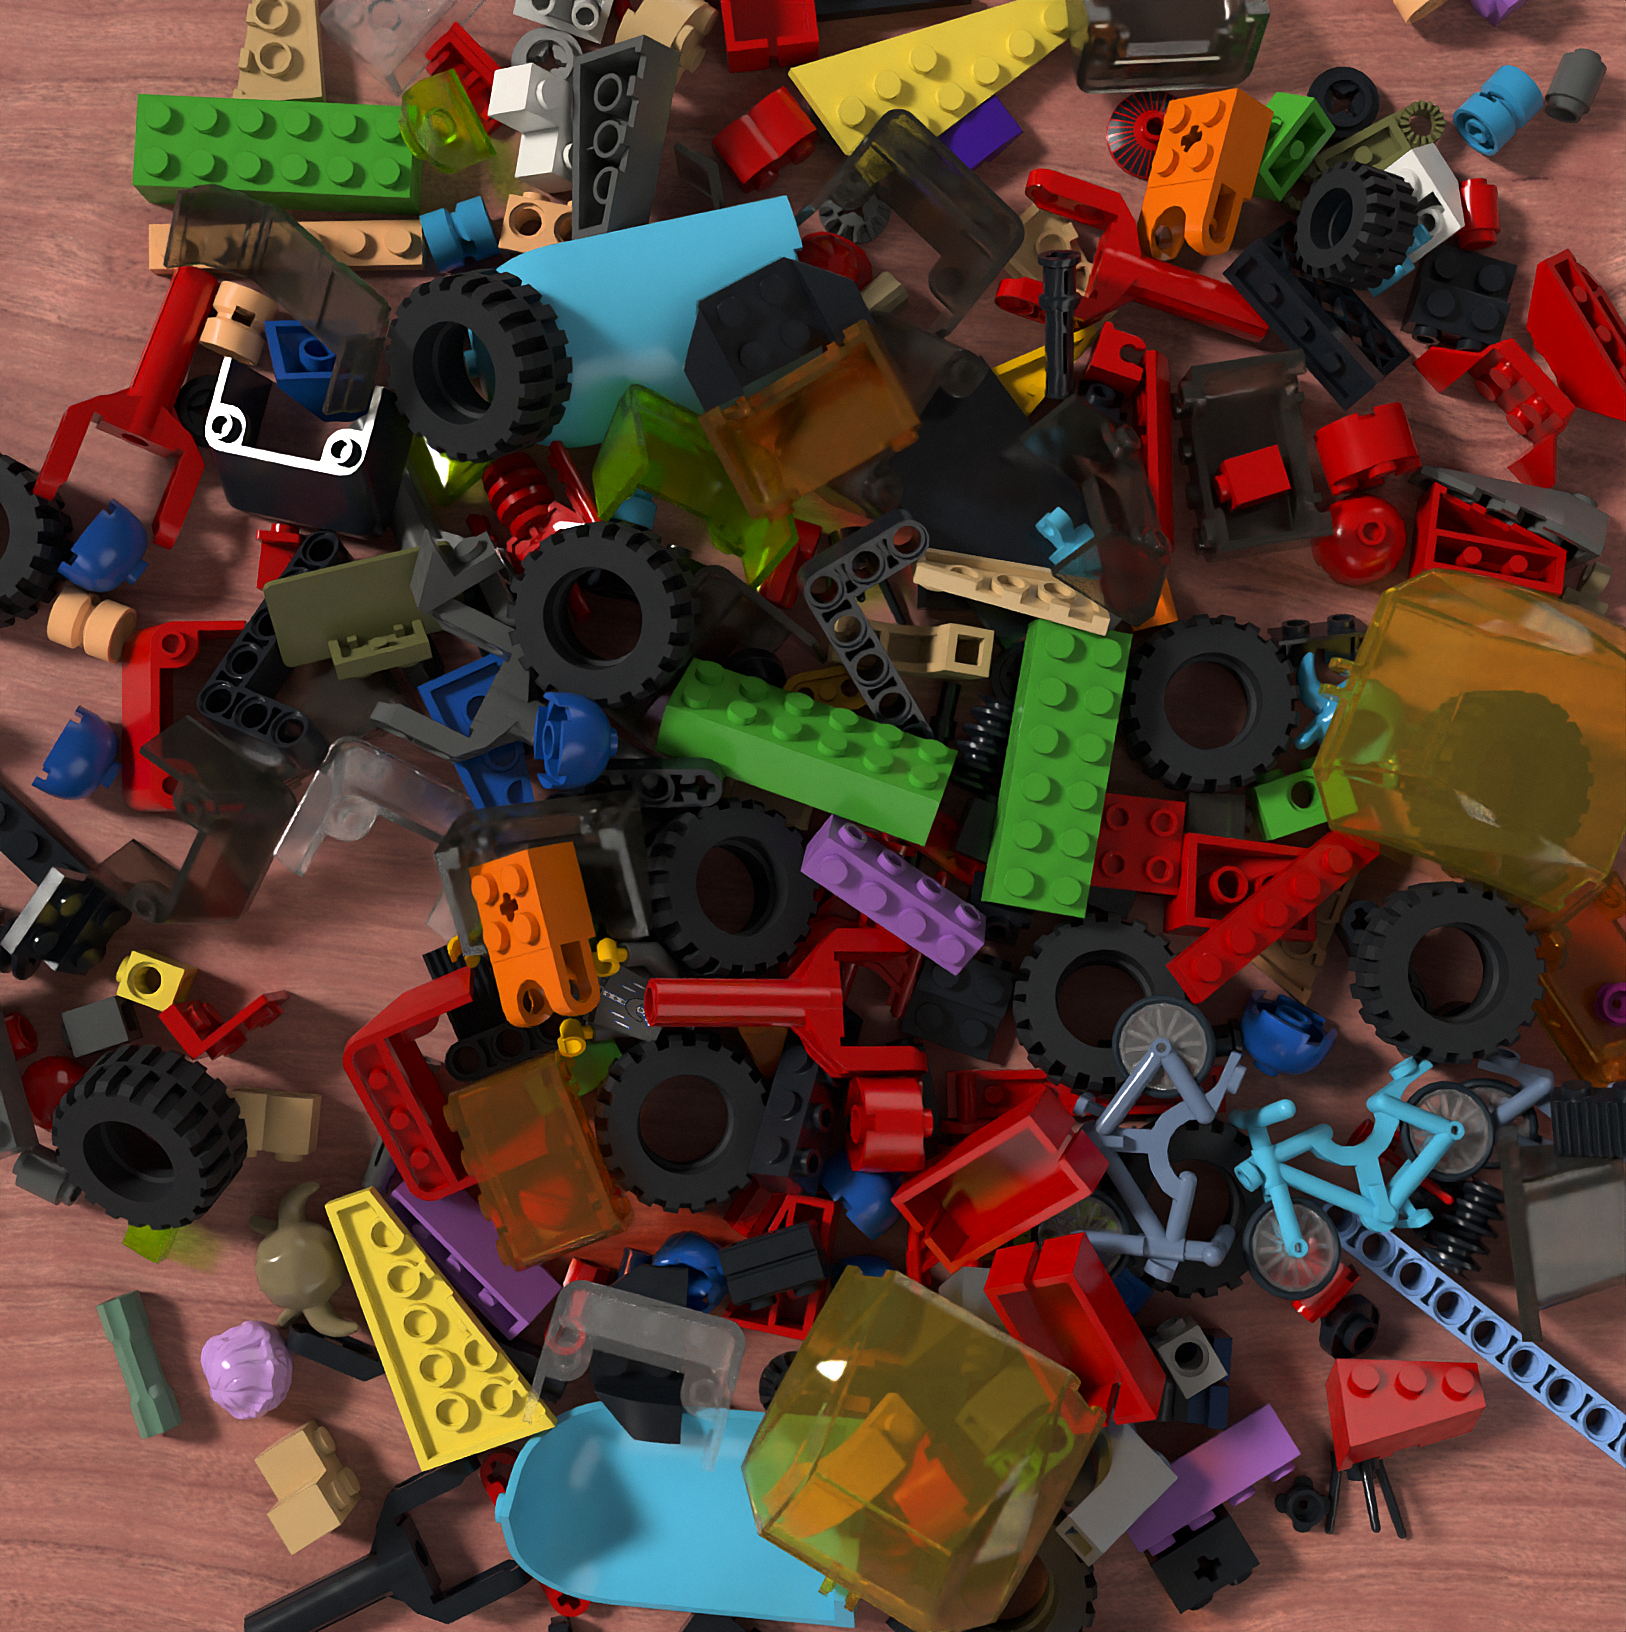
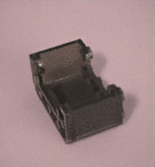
[1171,349,1334,563]

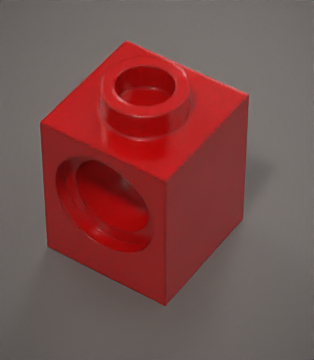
[1213,444,1291,513]

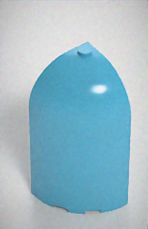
[463,195,825,448]
[495,1401,865,1628]

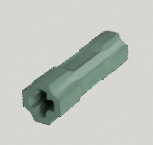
[96,1290,183,1439]

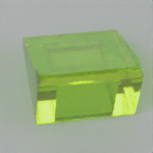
[122,1225,179,1264]

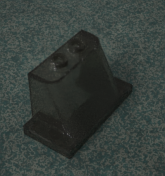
[1497,1125,1626,1342]

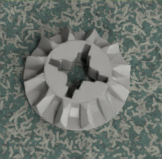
[511,27,583,84]

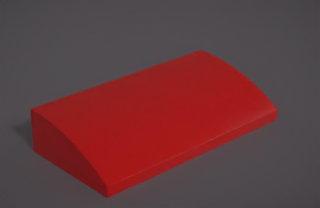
[1132,350,1175,553]

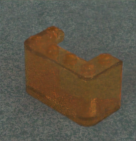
[443,1047,636,1273]

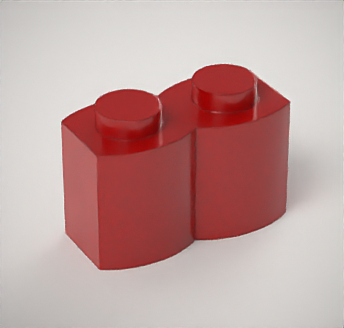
[711,86,818,194]

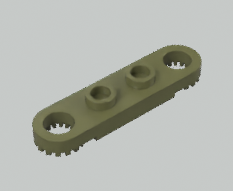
[1279,100,1446,216]

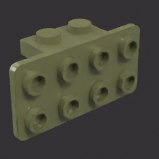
[263,541,466,681]

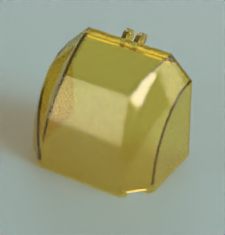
[1312,568,1626,913]
[741,1265,1107,1632]

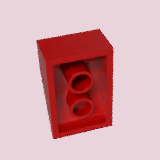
[1163,833,1317,942]

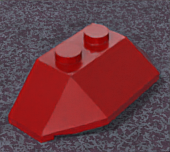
[1526,249,1626,422]

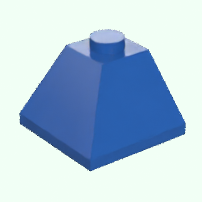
[265,319,373,422]

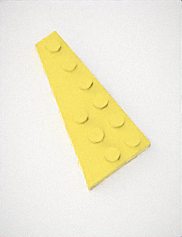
[788,0,1084,189]
[324,1186,558,1472]

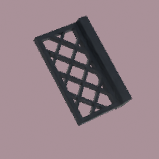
[1222,220,1410,412]

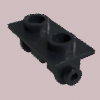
[1267,614,1371,668]

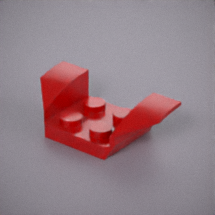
[1412,338,1576,489]

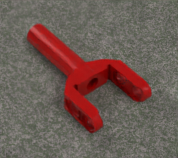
[994,168,1270,343]
[33,265,221,550]
[644,928,928,1078]

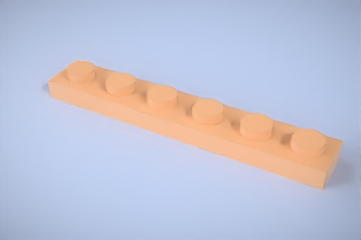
[149,220,426,275]

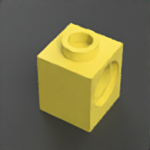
[116,949,198,1012]

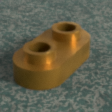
[783,665,867,711]

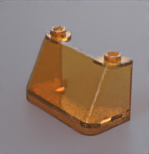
[698,319,923,524]
[1524,869,1626,1087]

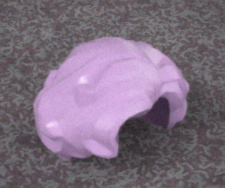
[200,1320,293,1420]

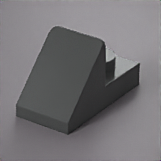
[410,528,506,615]

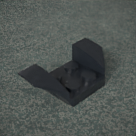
[683,256,875,413]
[590,1264,688,1444]

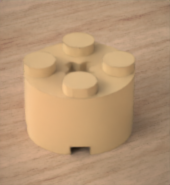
[615,0,719,86]

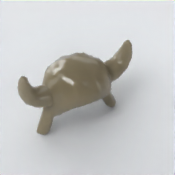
[249,1182,360,1337]

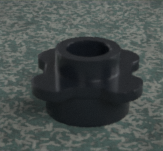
[1274,1475,1331,1533]

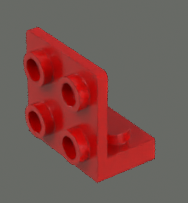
[1090,793,1186,896]
[158,990,290,1061]

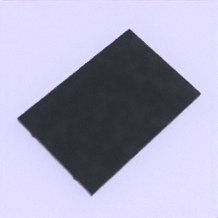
[852,355,1128,651]

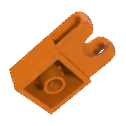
[1137,88,1274,261]
[469,841,601,1028]

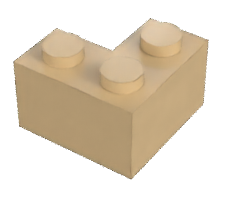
[254,1418,361,1555]

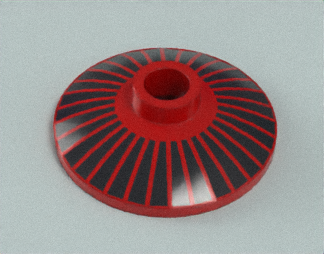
[1106,90,1179,180]

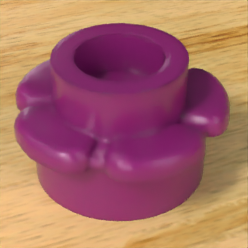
[1593,982,1626,1027]

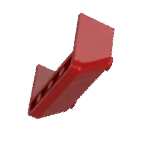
[122,620,265,813]
[343,966,550,1201]

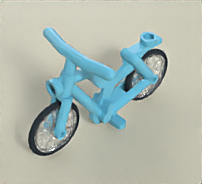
[1228,1056,1495,1300]

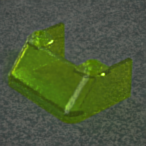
[592,384,799,591]

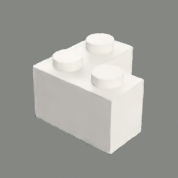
[488,63,573,194]

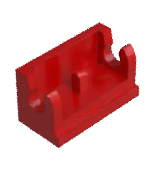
[425,21,503,137]
[1081,321,1146,404]

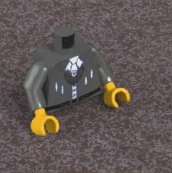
[557,929,694,1057]

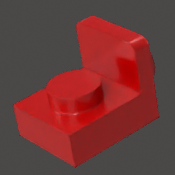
[256,524,307,591]

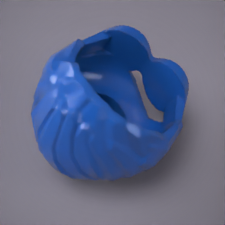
[651,1230,730,1320]

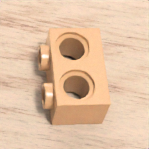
[498,192,572,262]

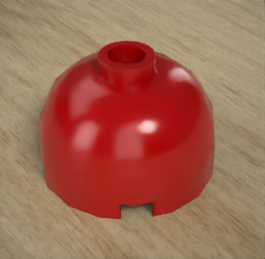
[1310,493,1408,587]

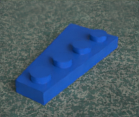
[417,654,542,858]

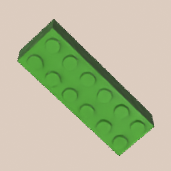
[132,94,425,216]
[981,618,1133,918]
[655,658,958,846]

